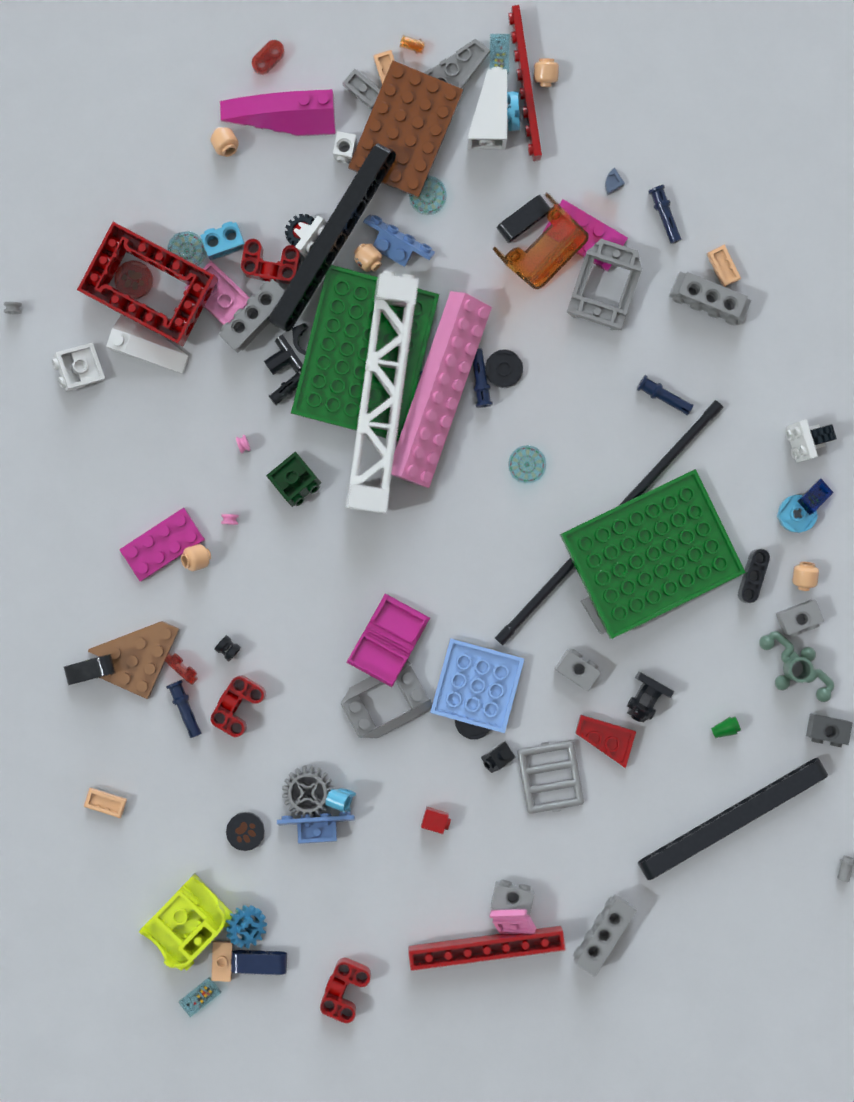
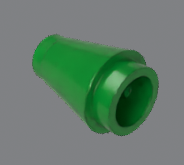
[711,716,742,739]

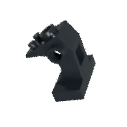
[627,671,675,723]

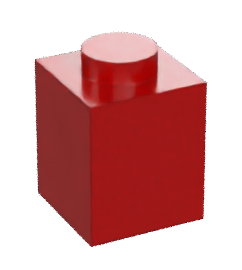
[421,806,451,834]

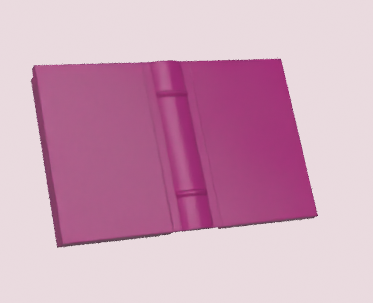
[346,594,430,687]

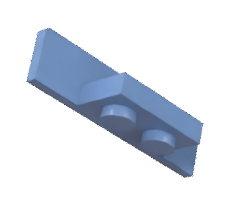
[363,215,435,267]
[277,812,355,844]

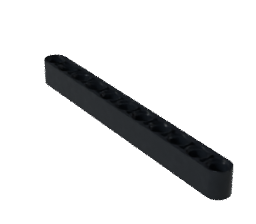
[270,143,396,332]
[638,758,828,880]

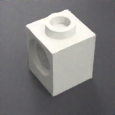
[333,131,357,164]

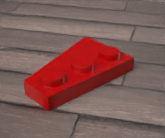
[575,714,636,768]

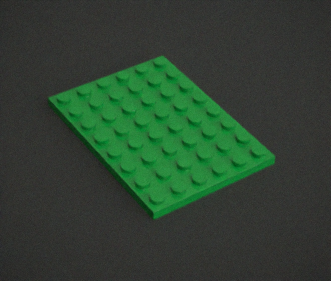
[291,265,439,442]
[560,469,746,639]

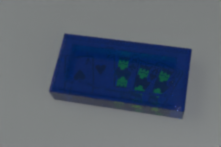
[797,478,834,515]

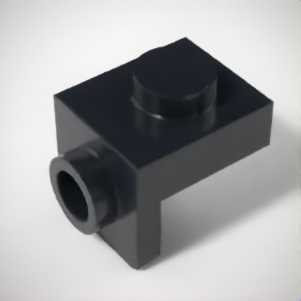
[481,742,516,773]

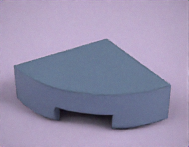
[605,167,625,195]

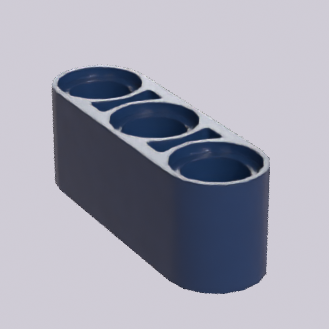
[231,950,287,975]

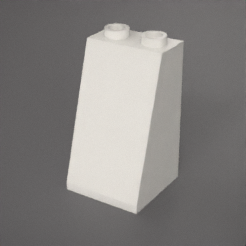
[467,67,507,150]

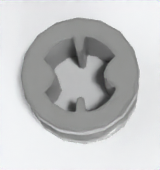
[4,302,22,314]

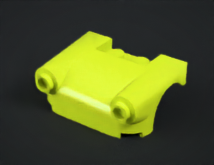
[139,873,232,971]

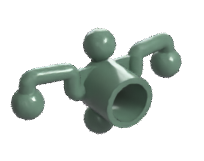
[759,631,834,702]

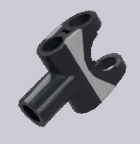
[264,323,309,375]

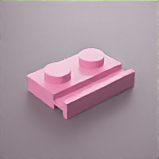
[489,909,536,934]

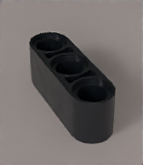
[496,194,552,243]
[738,549,770,603]
[64,654,115,685]

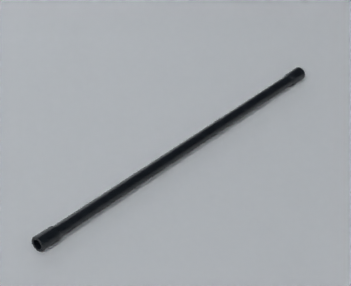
[495,400,723,645]

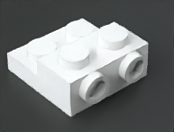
[52,342,105,392]

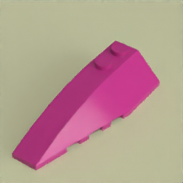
[220,89,336,136]

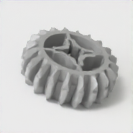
[282,766,334,818]

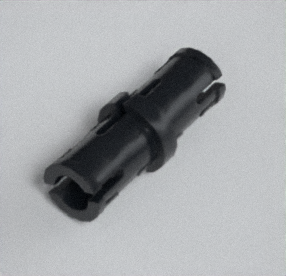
[269,372,300,405]

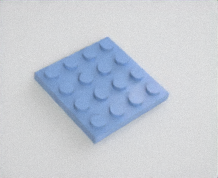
[430,638,524,733]

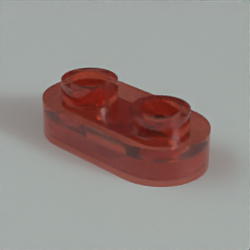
[251,40,284,75]
[164,653,198,685]

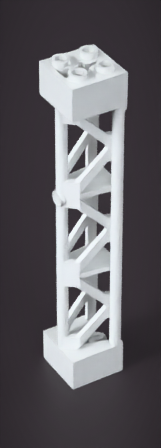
[345,271,419,513]

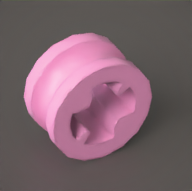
[236,435,251,454]
[221,514,239,525]

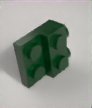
[266,451,321,507]

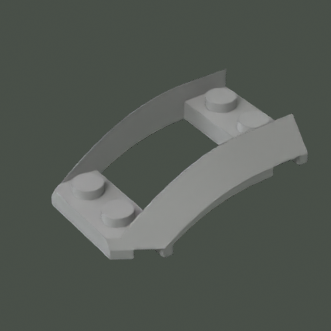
[567,239,642,330]
[341,660,432,738]

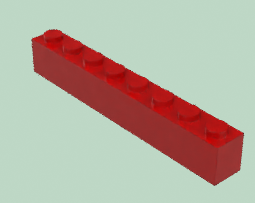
[408,926,566,971]

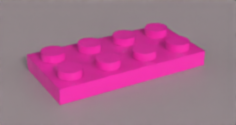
[543,199,628,272]
[119,508,205,582]

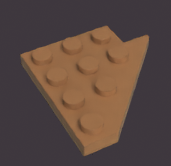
[88,621,180,699]

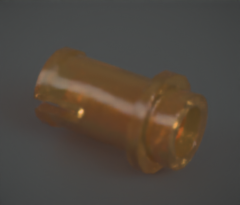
[400,35,425,54]

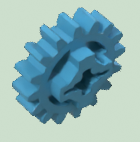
[225,905,267,949]

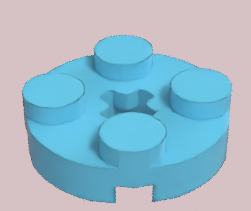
[507,91,520,131]
[777,495,818,533]

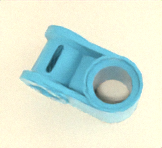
[326,788,356,812]

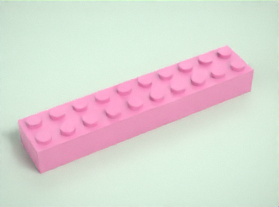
[391,291,492,488]

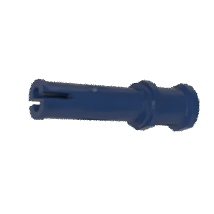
[648,185,682,244]
[473,348,493,408]
[636,375,694,416]
[166,680,202,738]

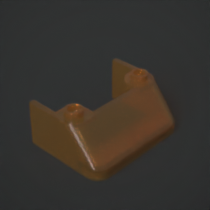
[493,193,589,289]

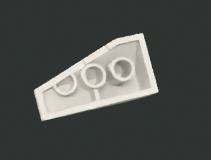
[106,315,189,374]

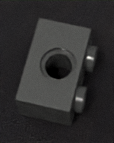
[806,713,853,747]

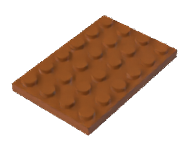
[348,60,463,198]

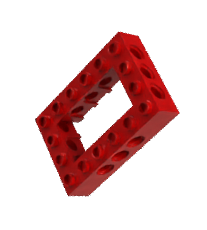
[77,222,219,347]

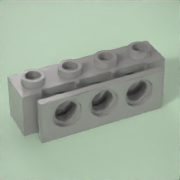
[669,271,751,325]
[219,279,285,353]
[573,894,637,976]

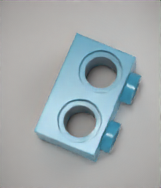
[200,222,245,260]

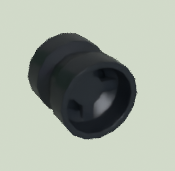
[214,635,241,662]

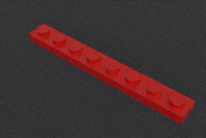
[508,5,542,161]

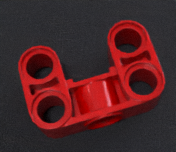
[241,239,301,284]
[211,676,266,737]
[320,958,371,1023]

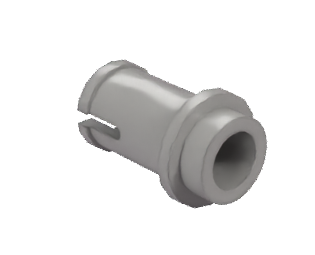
[837,856,854,882]

